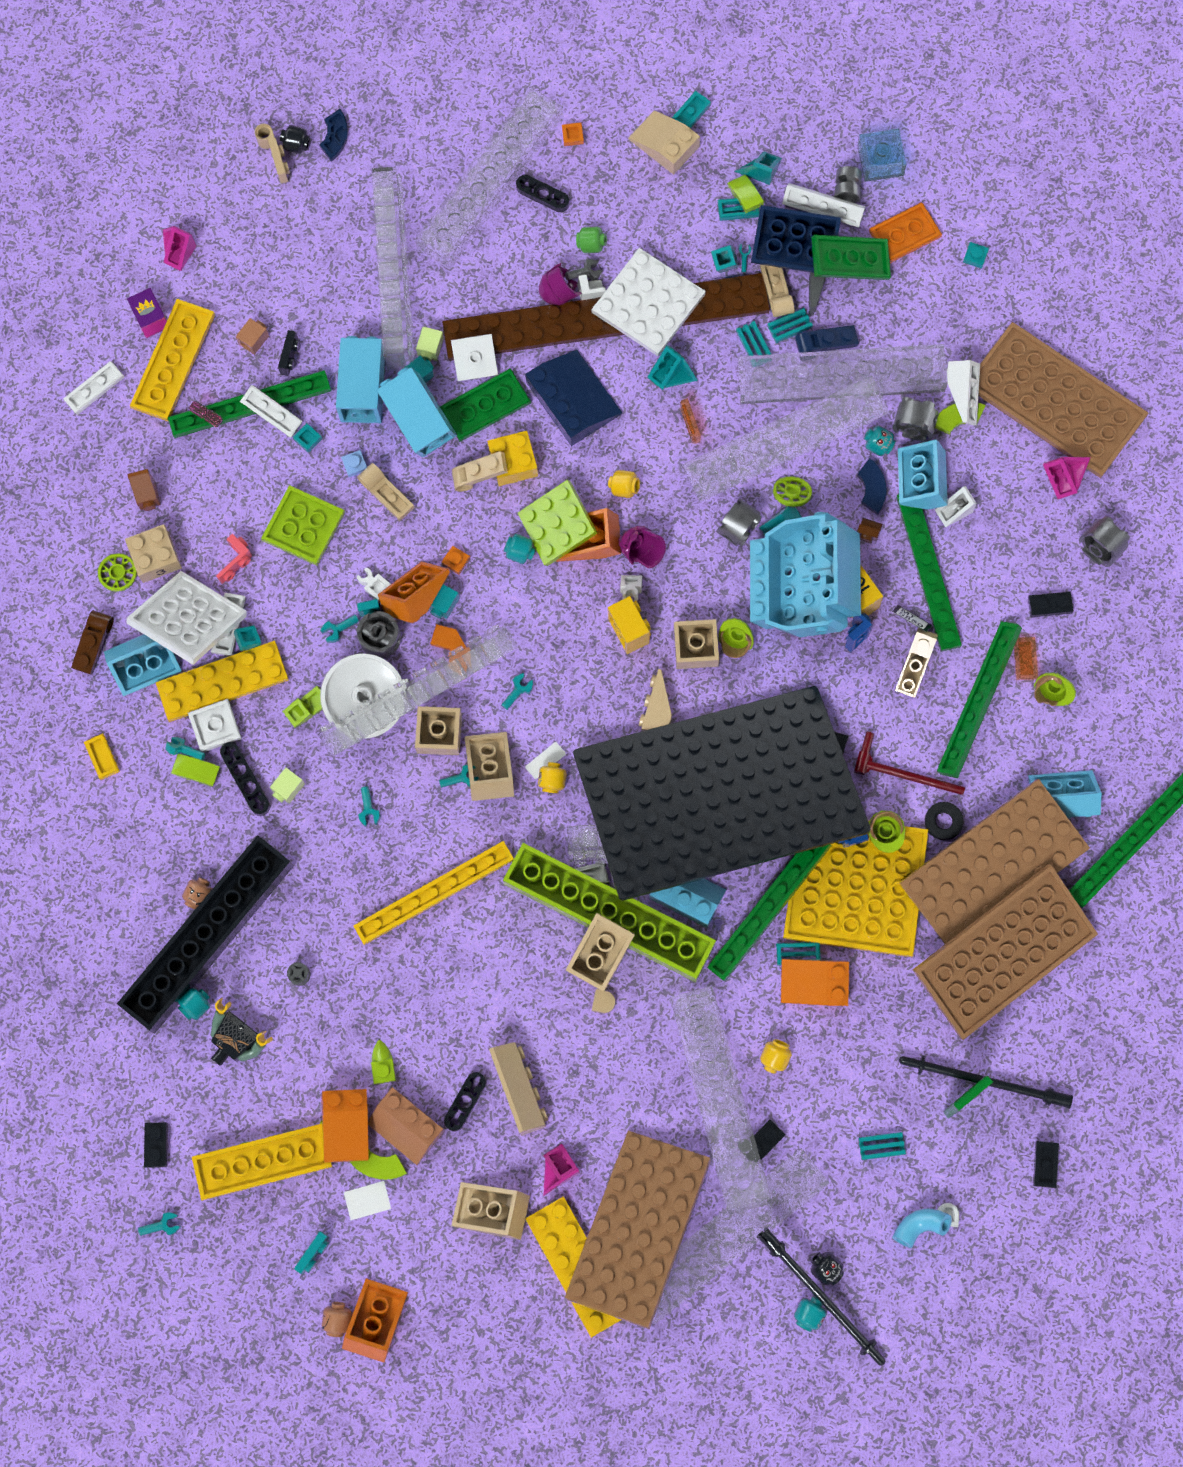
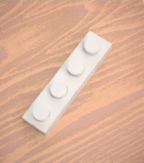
[782,183,865,228]

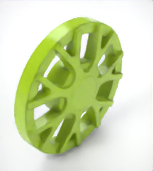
[773,477,812,507]
[98,553,137,592]

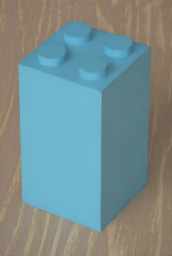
[336,336,386,423]
[377,367,457,457]

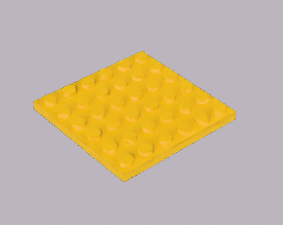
[783,821,928,958]

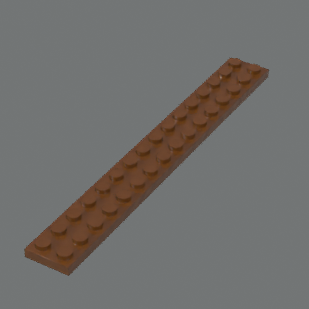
[442,273,770,361]

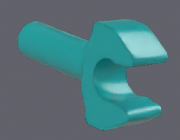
[320,615,359,643]
[501,673,533,710]
[165,737,205,760]
[439,765,479,788]
[358,786,380,827]
[138,1212,181,1236]

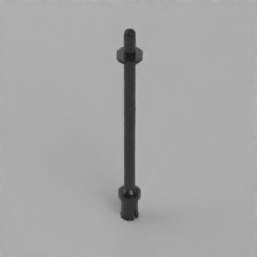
[899,1055,1073,1109]
[757,1227,886,1366]

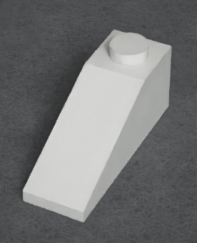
[946,360,980,426]

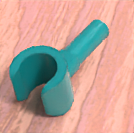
[738,244,751,273]

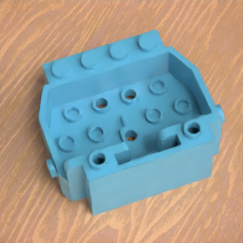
[750,512,861,637]

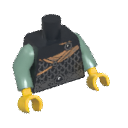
[210,998,273,1066]

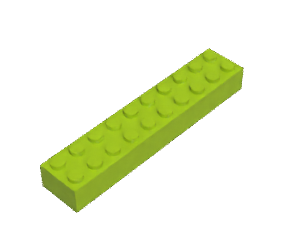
[503,843,716,983]

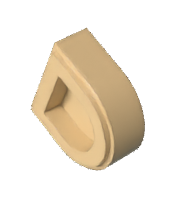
[592,989,615,1014]

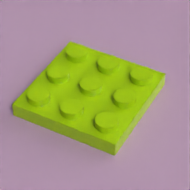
[518,480,597,566]
[261,485,345,566]

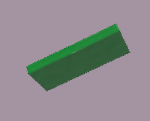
[811,235,891,280]
[440,368,531,442]
[943,1076,993,1119]

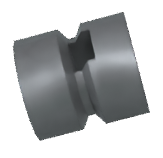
[834,166,862,203]

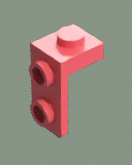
[216,534,252,584]

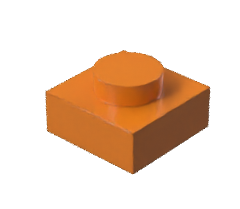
[562,122,584,146]
[441,546,470,575]

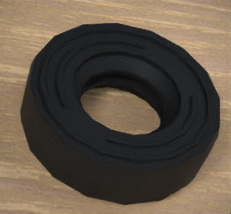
[925,802,964,840]

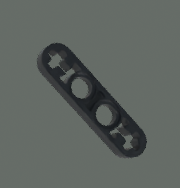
[220,742,270,816]

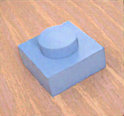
[341,450,367,477]

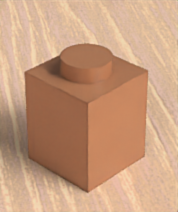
[235,318,269,355]

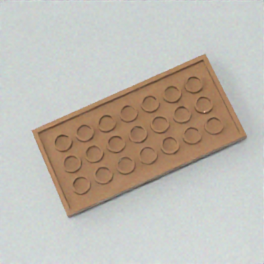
[978,322,1149,479]
[899,779,1090,944]
[913,864,1098,1040]
[564,1131,711,1329]

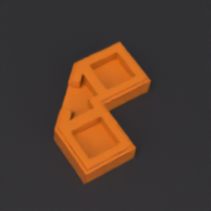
[430,624,471,675]

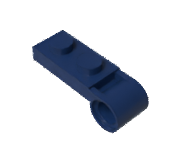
[795,325,859,358]

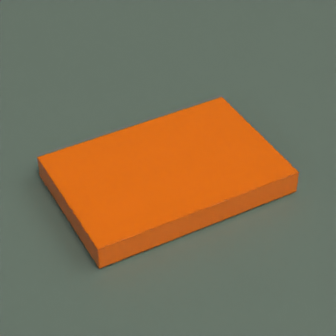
[869,202,942,263]

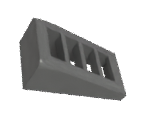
[809,272,826,315]

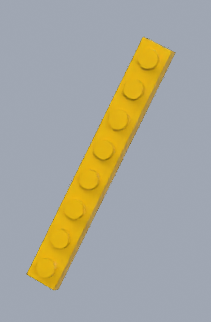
[353,841,514,945]

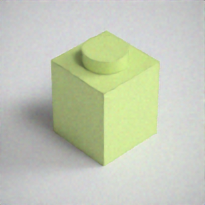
[416,327,444,361]
[270,767,305,804]

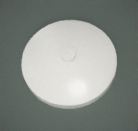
[320,654,405,738]

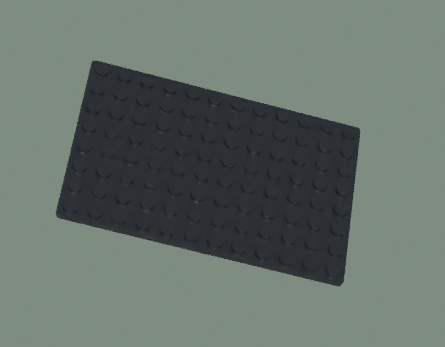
[573,686,871,901]

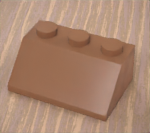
[368,1087,445,1165]

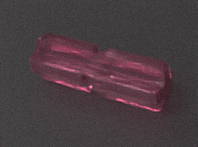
[189,401,223,427]

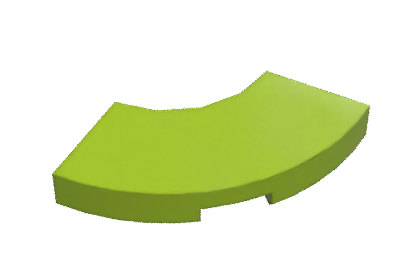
[935,403,986,435]
[349,1149,407,1180]

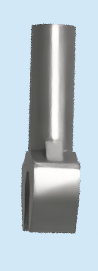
[565,259,603,281]

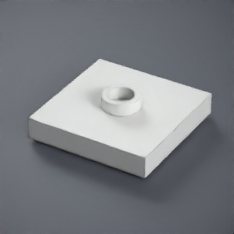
[451,334,498,381]
[188,699,242,752]

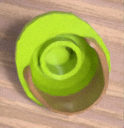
[719,618,754,658]
[1034,672,1076,706]
[869,811,905,853]

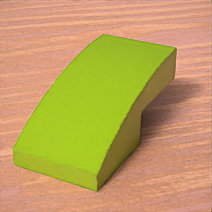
[727,175,764,213]
[282,686,322,728]
[170,754,220,787]

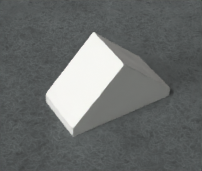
[935,486,977,527]

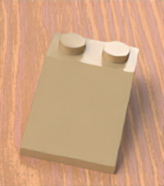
[628,110,700,175]
[465,732,514,801]
[566,913,635,992]
[451,1182,530,1240]

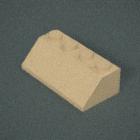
[489,1042,548,1136]

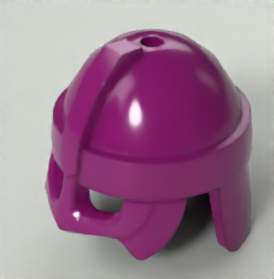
[539,263,582,305]
[619,526,666,568]

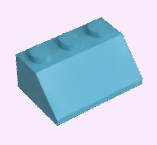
[898,439,948,510]
[104,635,181,697]
[1028,770,1102,819]
[649,879,726,928]

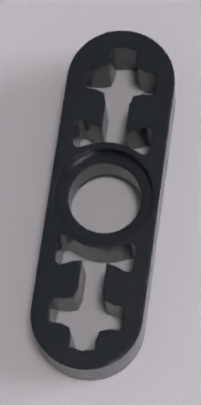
[516,175,569,212]
[444,1072,486,1132]

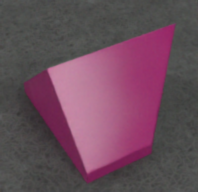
[163,226,196,271]
[1043,457,1091,499]
[543,1144,580,1196]

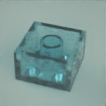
[857,128,906,182]

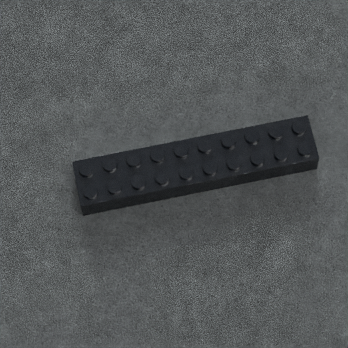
[117,835,294,1034]

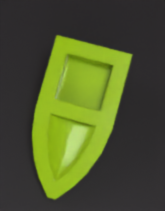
[371,1040,396,1085]

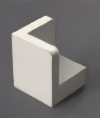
[577,275,606,300]

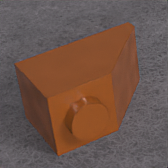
[127,469,161,511]

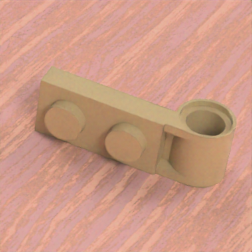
[255,124,290,184]
[760,265,795,318]
[452,451,508,492]
[357,463,415,521]

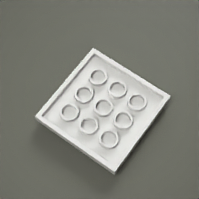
[592,248,705,356]
[127,571,247,665]

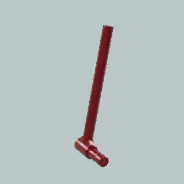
[854,732,965,795]

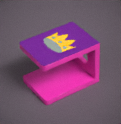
[127,288,167,338]

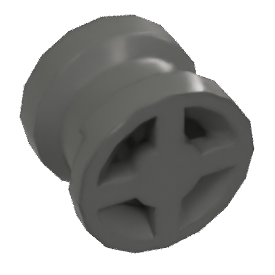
[287,962,310,986]

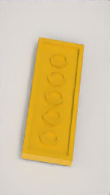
[130,299,215,422]
[155,640,289,722]
[192,1124,332,1201]
[525,1196,621,1338]

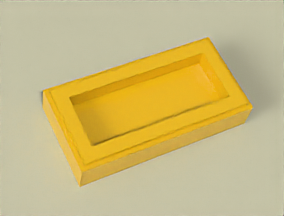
[84,733,120,780]

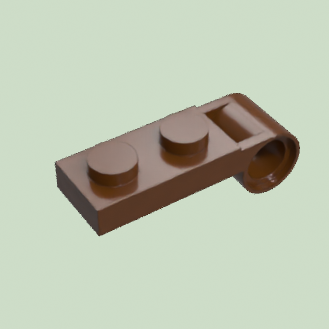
[857,518,883,544]
[71,610,114,675]

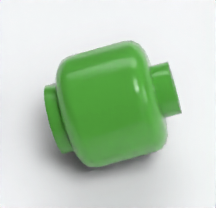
[576,226,607,253]

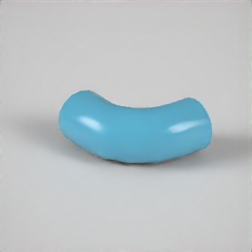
[892,1208,952,1248]

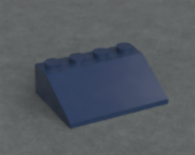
[751,205,841,273]
[525,350,622,447]

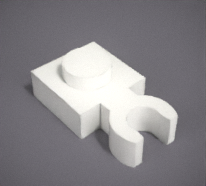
[357,568,391,603]
[620,575,642,601]

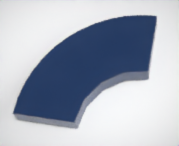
[319,109,348,162]
[857,458,887,515]

